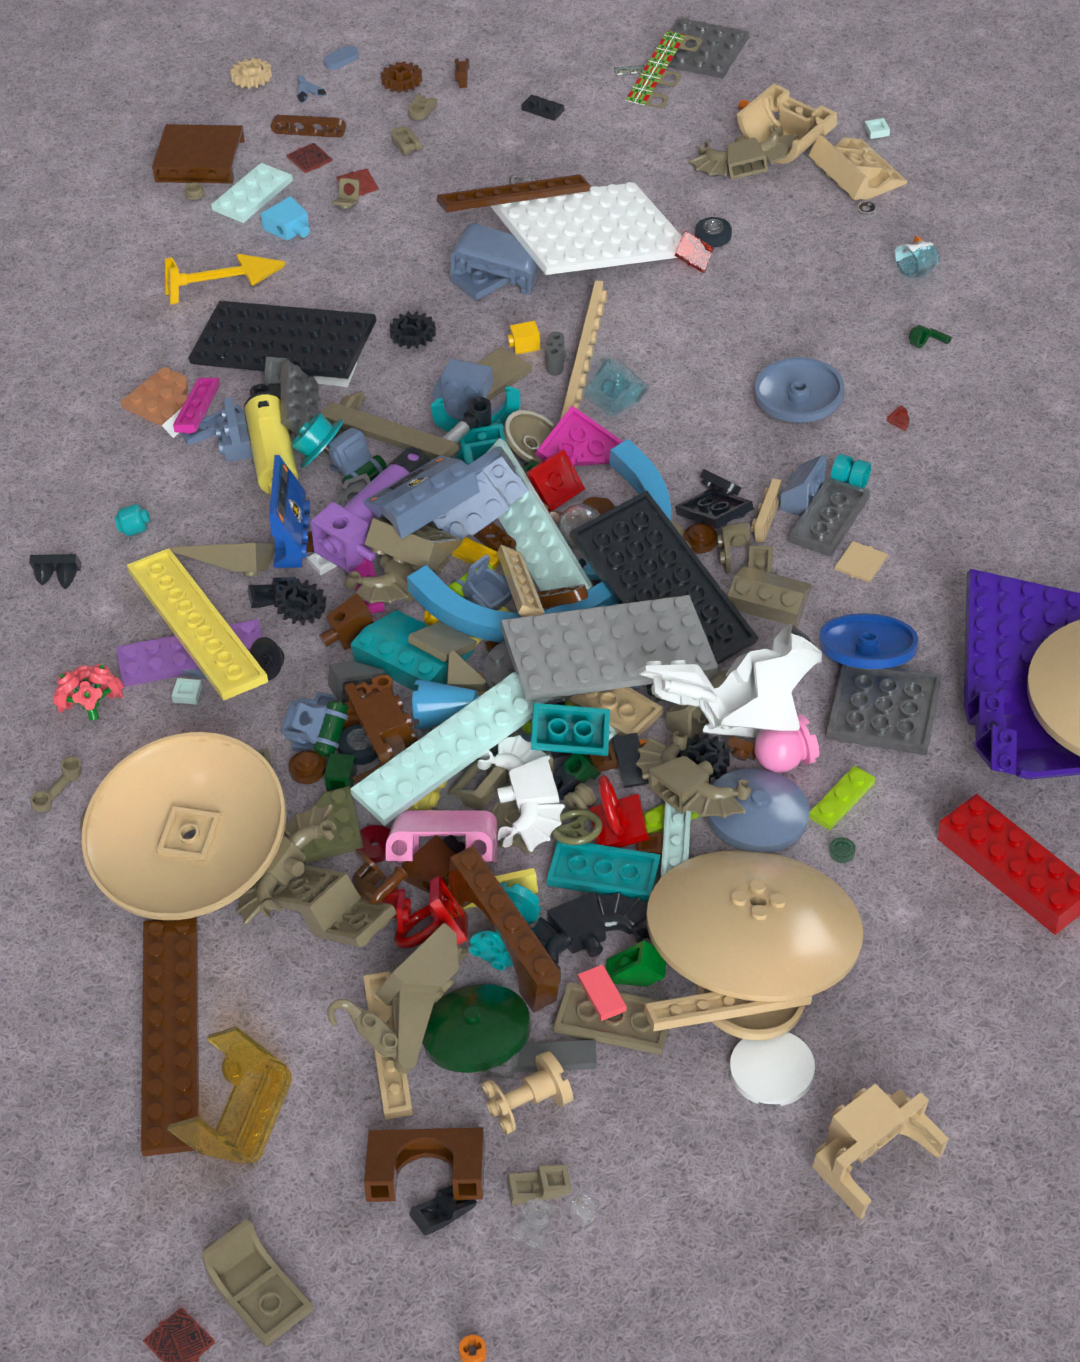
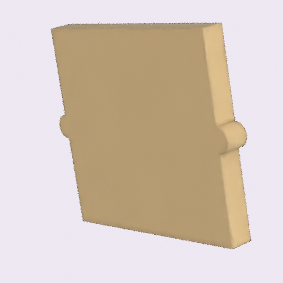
[834,541,888,583]

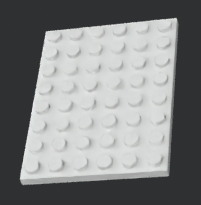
[490,182,693,275]

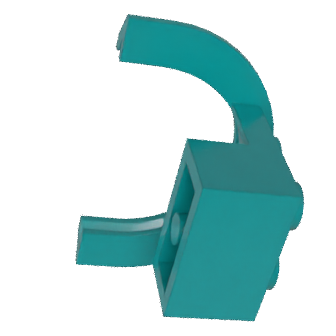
[430,386,521,460]

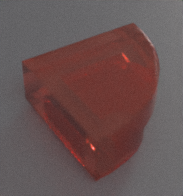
[887,405,910,431]

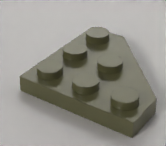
[287,786,364,864]

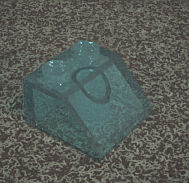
[584,357,649,417]

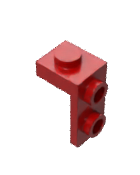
[381,889,411,934]

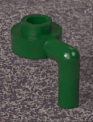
[909,325,952,348]

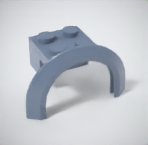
[433,359,522,421]

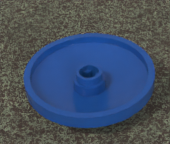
[819,613,918,669]

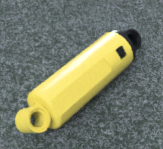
[244,384,298,499]

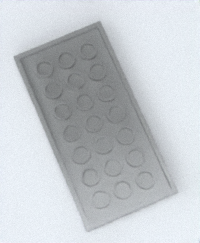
[500,595,719,702]

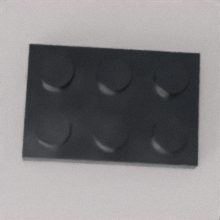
[675,488,754,528]

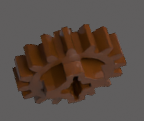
[381,61,422,93]

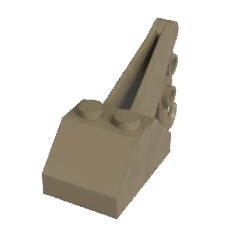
[327,923,459,1074]

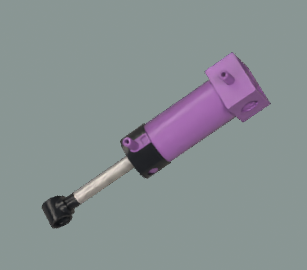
[311,397,492,573]

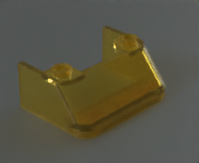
[167,1026,292,1164]

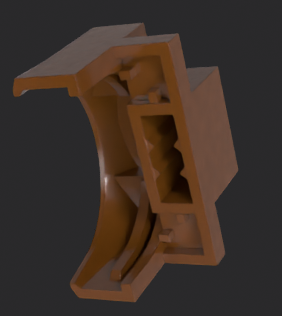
[342,682,418,785]

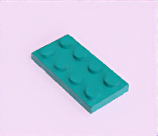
[547,841,661,902]

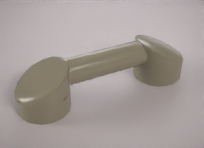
[30,756,82,812]

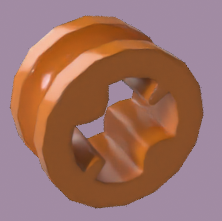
[459,1335,487,1362]

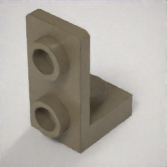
[717,523,751,573]

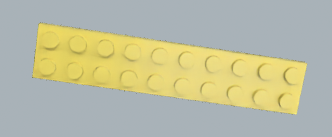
[127,548,268,701]

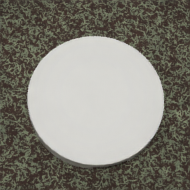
[730,1032,815,1106]

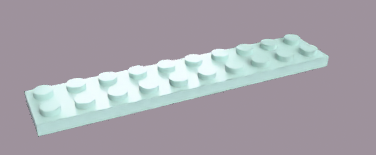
[487,438,593,608]
[351,672,563,826]

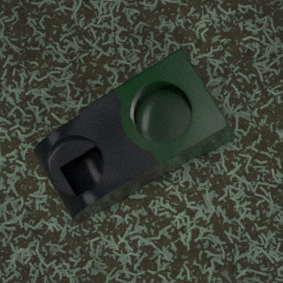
[553,753,602,800]

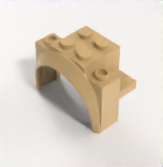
[812,1083,949,1219]

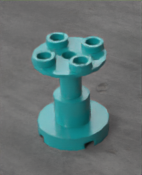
[469,883,542,971]

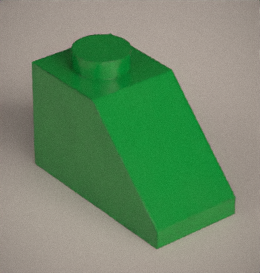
[605,940,667,987]

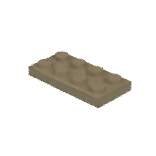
[554,982,669,1055]

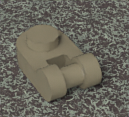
[408,94,438,120]
[391,127,422,156]

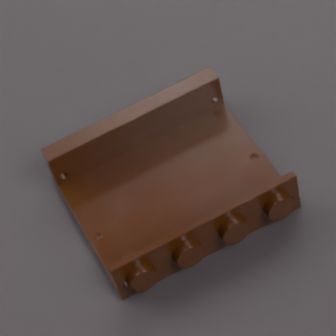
[152,124,245,184]

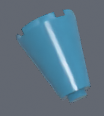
[412,680,481,730]

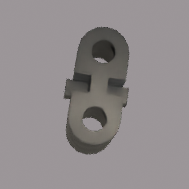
[545,332,566,376]

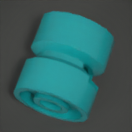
[830,453,872,489]

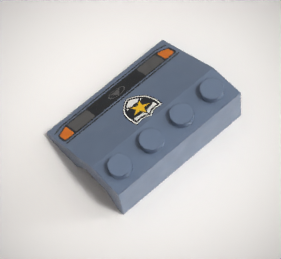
[363,455,480,539]

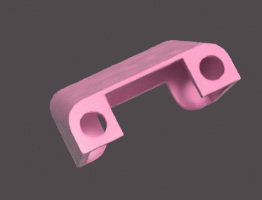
[386,810,497,863]

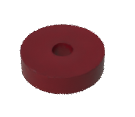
[355,825,390,863]

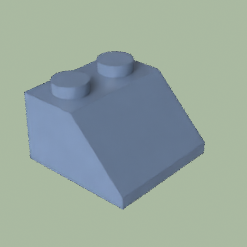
[778,455,826,516]

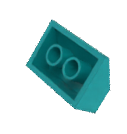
[530,703,610,756]

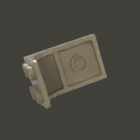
[201,1219,314,1348]

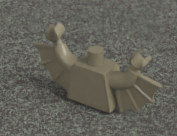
[688,125,798,179]
[344,554,450,604]
[636,731,752,819]
[236,805,337,925]

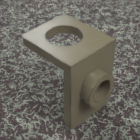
[332,178,360,209]

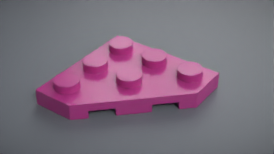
[535,406,623,466]

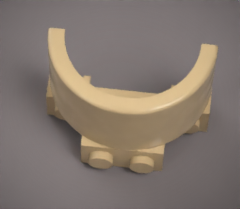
[737,84,837,164]

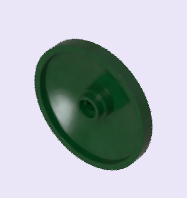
[422,984,531,1073]

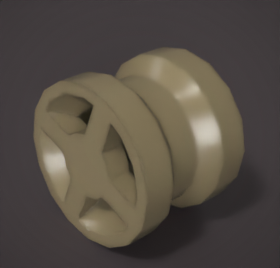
[564,783,597,810]

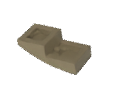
[507,1165,572,1205]

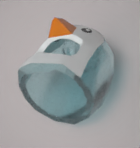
[895,235,940,278]

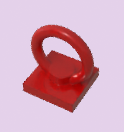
[589,775,649,848]
[394,875,468,949]

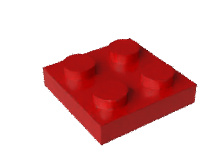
[526,449,585,512]

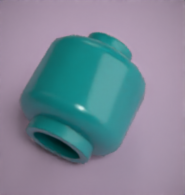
[114,503,151,536]

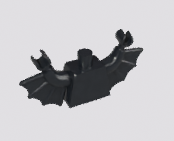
[531,892,651,983]

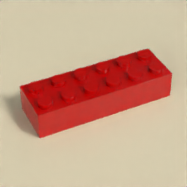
[937,793,1080,935]

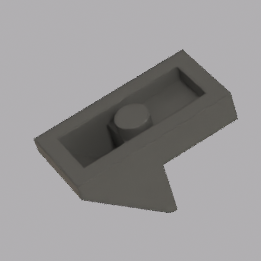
[264,357,289,398]

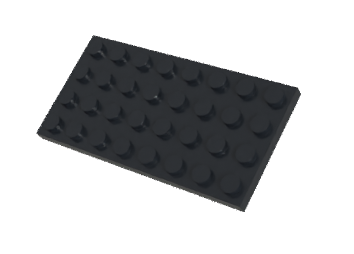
[188,301,377,379]
[569,490,759,665]

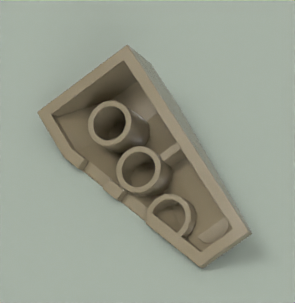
[171,543,275,576]

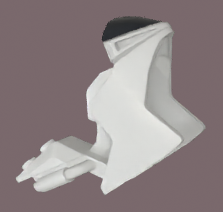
[638,624,822,738]

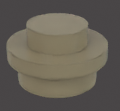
[184,182,205,200]

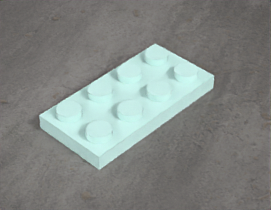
[211,163,293,223]

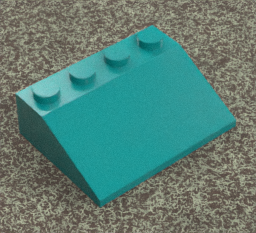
[350,610,475,691]

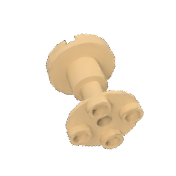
[482,1051,573,1135]

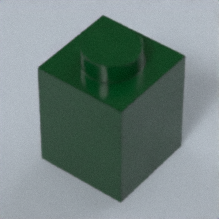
[324,753,357,792]

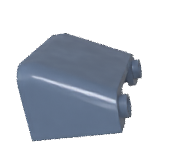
[451,223,540,295]

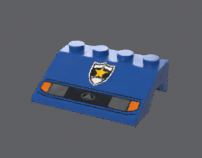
[269,455,311,568]

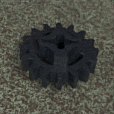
[389,311,436,349]
[274,578,327,625]
[677,734,730,783]

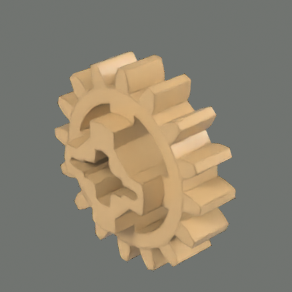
[230,58,272,89]

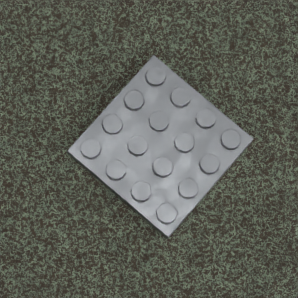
[668,18,749,79]
[826,664,942,755]

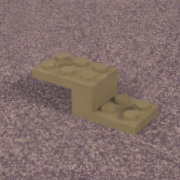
[272,865,397,947]

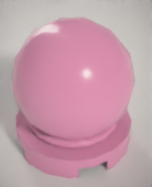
[754,714,819,773]

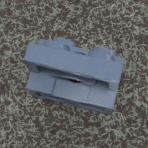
[215,397,253,462]

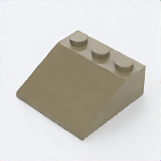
[365,517,463,570]

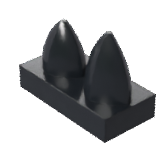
[29,554,81,589]

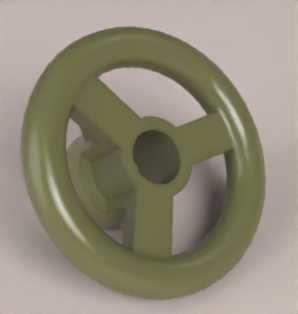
[552,809,602,845]

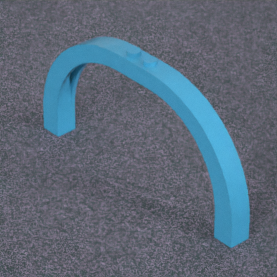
[407,439,671,643]

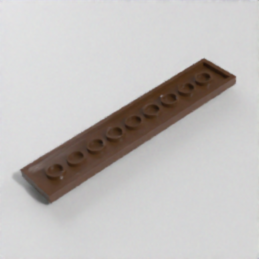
[141,917,200,1156]

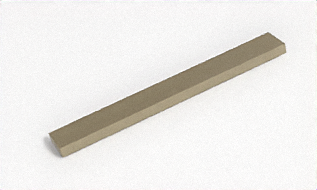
[320,402,459,459]

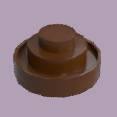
[683,524,717,554]
[289,750,326,784]

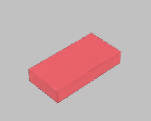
[578,964,626,1021]

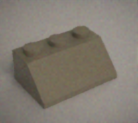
[727,566,812,627]
[666,670,728,740]

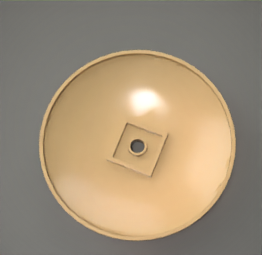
[82,732,286,920]
[646,850,863,1002]

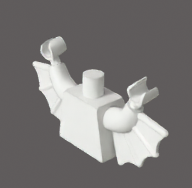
[477,735,565,852]

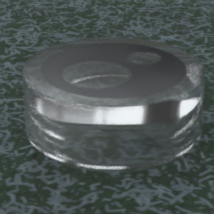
[857,201,878,219]

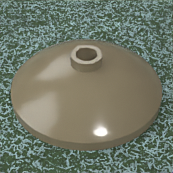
[503,410,556,463]

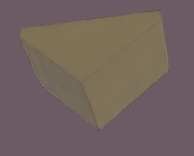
[447,650,488,692]

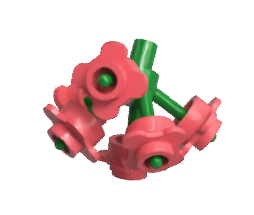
[53,664,123,721]

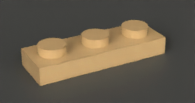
[751,479,782,543]

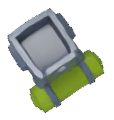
[448,554,513,610]

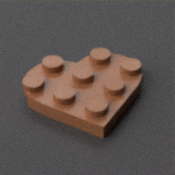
[121,367,188,425]

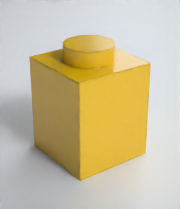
[507,321,541,354]

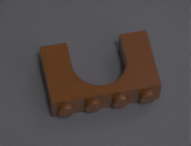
[364,1127,485,1202]

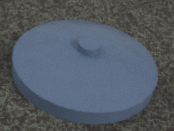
[755,357,844,423]
[706,768,809,853]

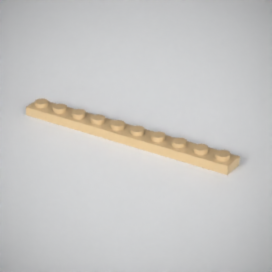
[560,281,607,420]

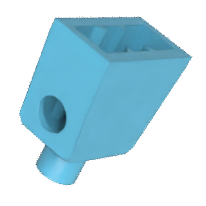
[261,196,310,240]

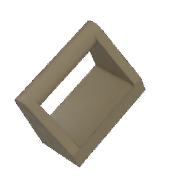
[448,758,510,811]

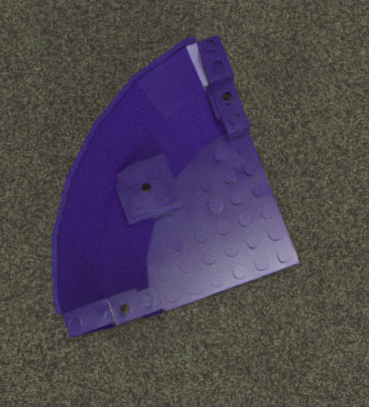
[963,569,1080,780]

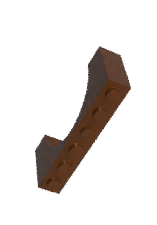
[448,845,561,1013]

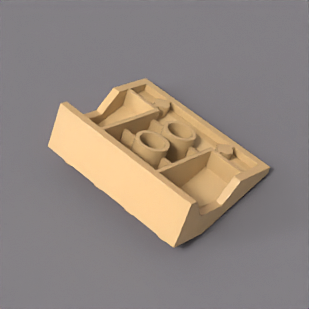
[809,135,908,201]

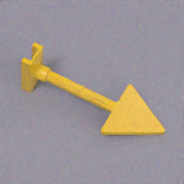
[164,254,285,305]

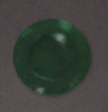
[829,837,856,863]

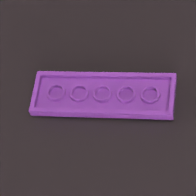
[116,619,262,687]

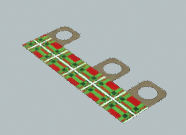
[625,30,702,109]

